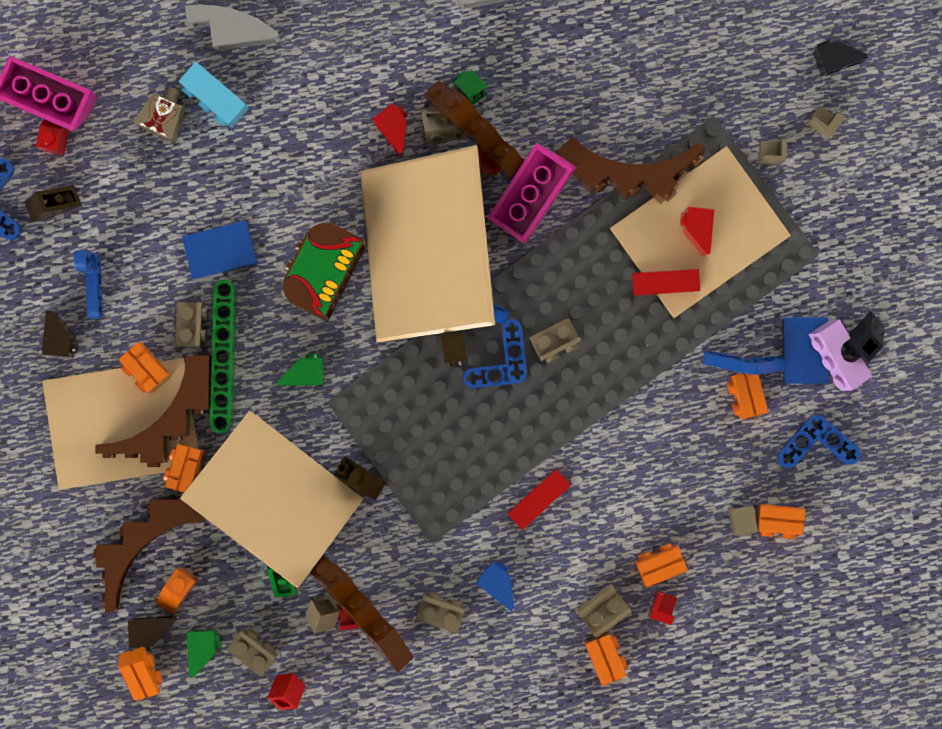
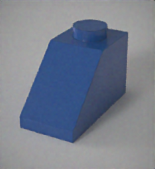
[476,560,514,611]

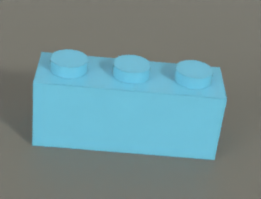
[178,62,249,128]

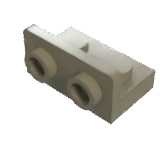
[421,108,468,145]
[175,302,208,348]
[529,318,582,363]
[576,584,632,639]
[415,591,466,633]
[226,628,278,677]

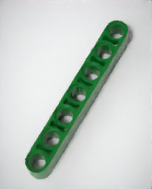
[210,280,237,433]

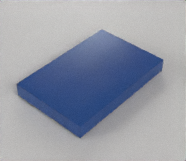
[182,221,258,280]
[782,317,829,384]

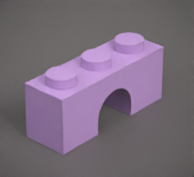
[809,319,872,391]

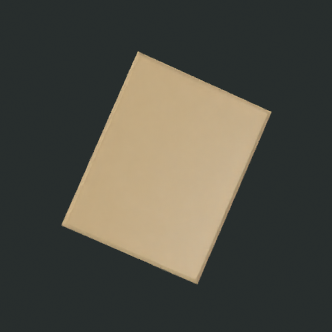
[360,145,495,343]

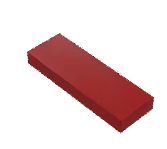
[632,269,701,296]
[507,469,571,530]

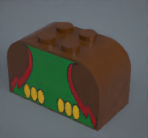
[283,223,367,323]

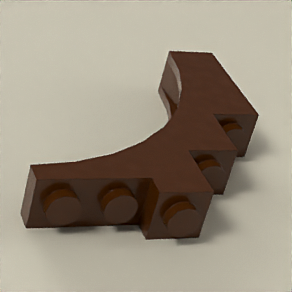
[423,80,524,184]
[556,137,705,204]
[95,356,212,467]
[93,499,208,613]
[309,555,414,672]

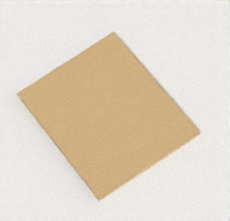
[610,146,791,318]
[42,358,198,490]
[180,410,363,588]

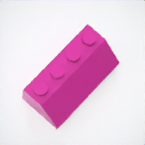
[0,55,98,132]
[488,143,577,243]

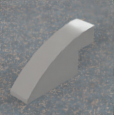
[185,5,281,51]

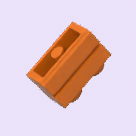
[119,342,172,393]
[727,373,769,419]
[163,443,206,493]
[756,504,805,539]
[635,543,688,588]
[584,632,628,686]
[118,647,163,701]

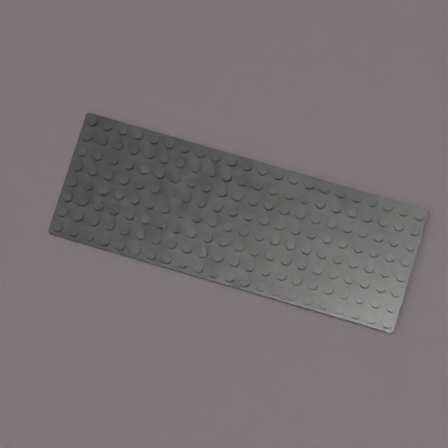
[329,117,818,542]

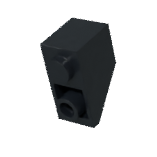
[843,311,884,363]

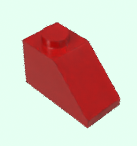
[372,103,408,157]
[35,119,69,156]
[680,207,715,256]

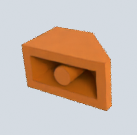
[155,566,199,615]

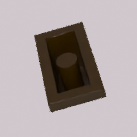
[24,185,82,222]
[42,310,79,358]
[440,332,467,367]
[128,616,177,651]

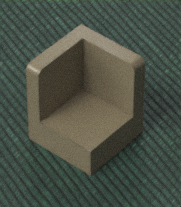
[807,106,845,138]
[759,139,787,165]
[728,506,758,536]
[305,595,340,634]

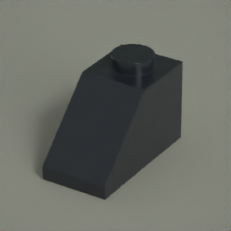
[813,40,868,77]

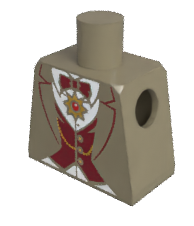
[133,87,185,144]

